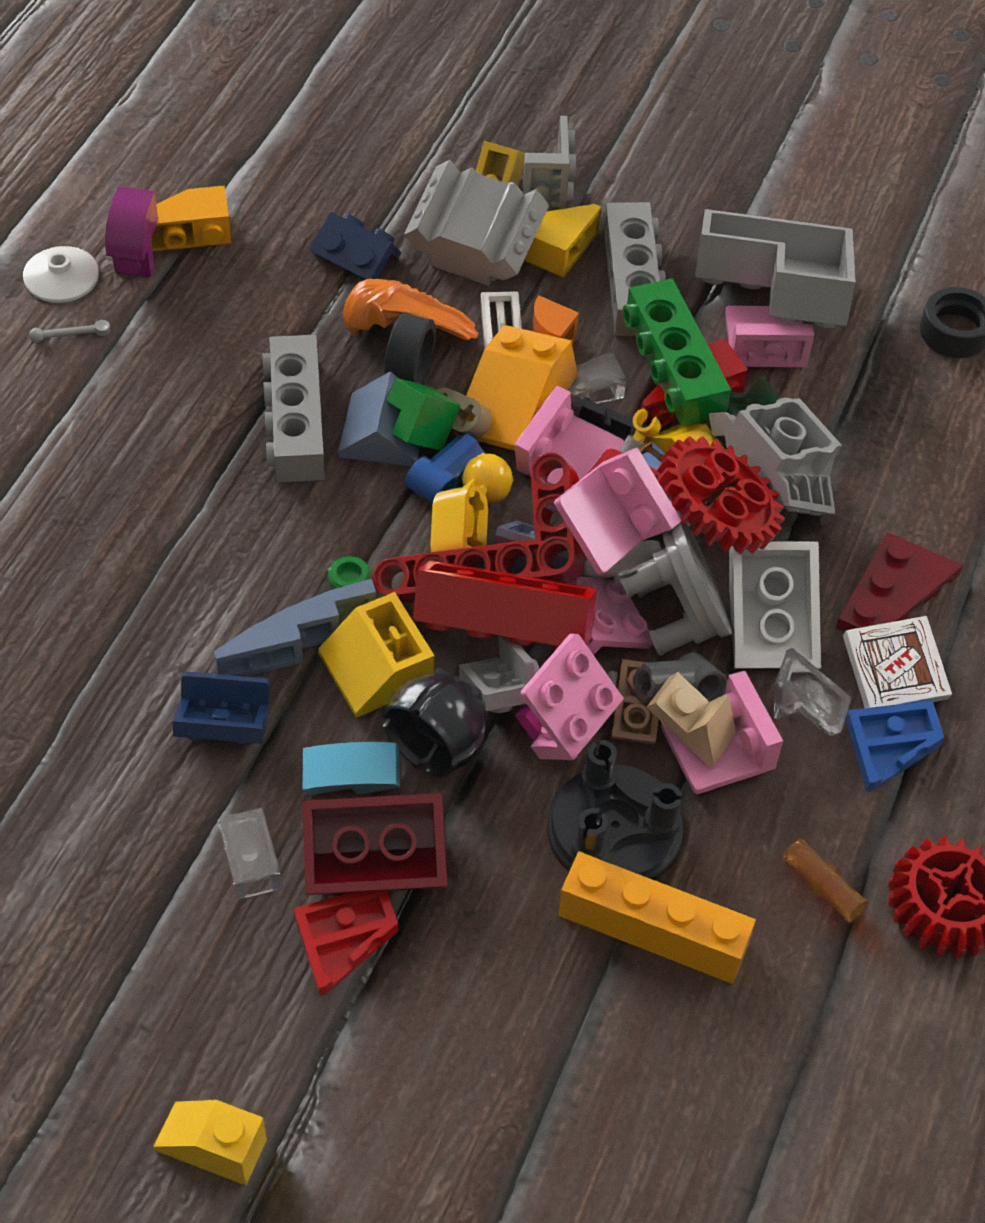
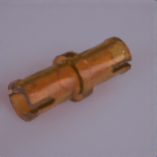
[783,838,869,923]

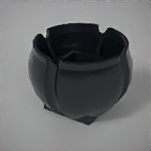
[382,668,485,777]

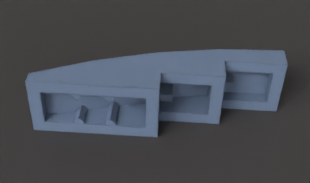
[214,579,376,676]

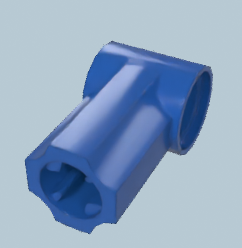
[405,434,485,505]

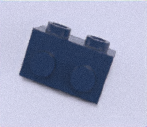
[309,212,402,280]
[173,671,270,745]

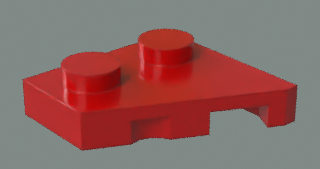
[294,891,398,996]

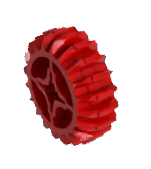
[887,835,985,960]

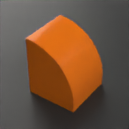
[532,296,579,345]

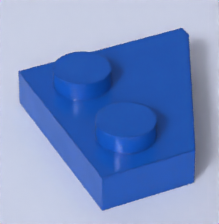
[845,700,944,792]

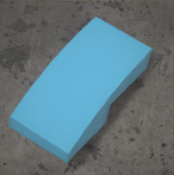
[303,742,400,796]

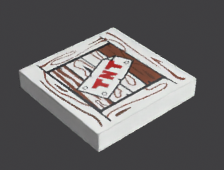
[843,616,952,708]

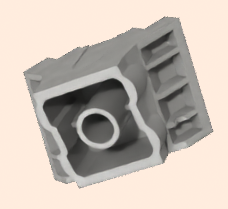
[404,160,549,286]
[709,398,842,516]

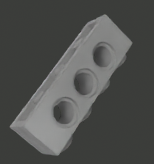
[604,202,666,336]
[263,335,325,483]

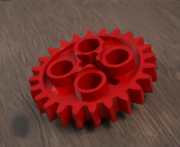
[656,436,785,555]

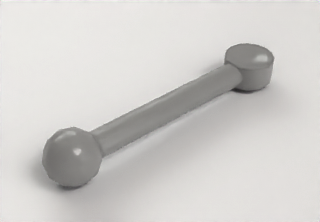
[29,320,110,343]

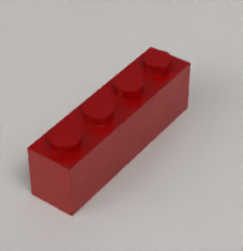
[413,560,598,651]

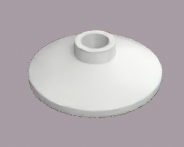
[23,246,99,303]
[581,540,661,585]

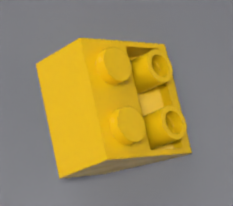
[318,592,434,718]

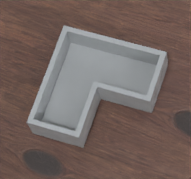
[695,209,855,328]

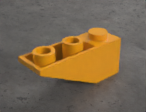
[151,186,231,251]

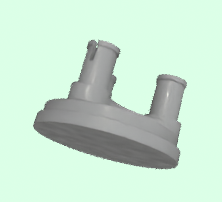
[619,516,733,656]

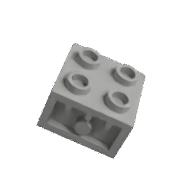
[523,116,576,212]

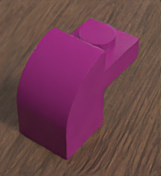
[105,186,158,277]

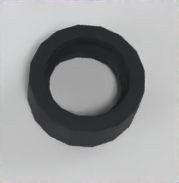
[919,287,985,358]
[384,314,436,385]

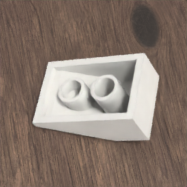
[729,542,821,669]

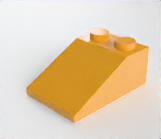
[454,325,578,451]

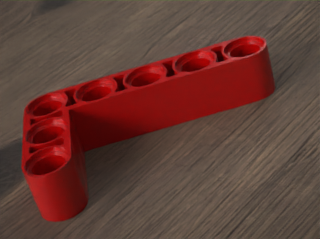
[373,453,585,603]

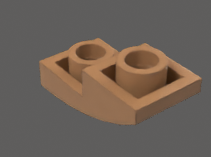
[611,659,659,745]

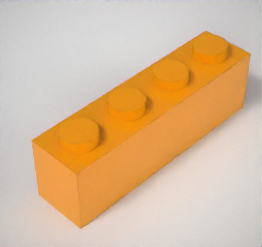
[558,852,756,984]

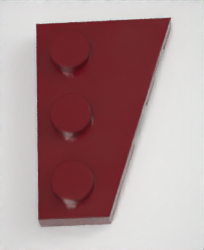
[836,532,963,632]

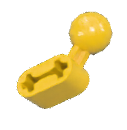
[430,453,513,552]

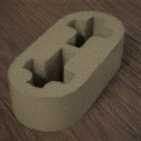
[437,388,492,439]

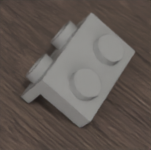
[459,635,539,713]

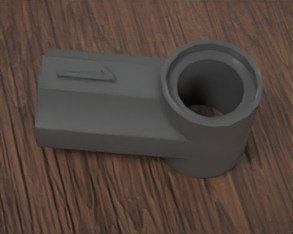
[634,653,728,703]

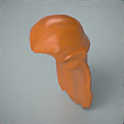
[343,279,479,340]

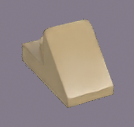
[647,672,736,768]

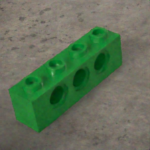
[623,278,731,427]

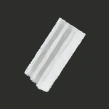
[480,292,522,349]

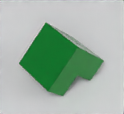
[386,378,461,450]

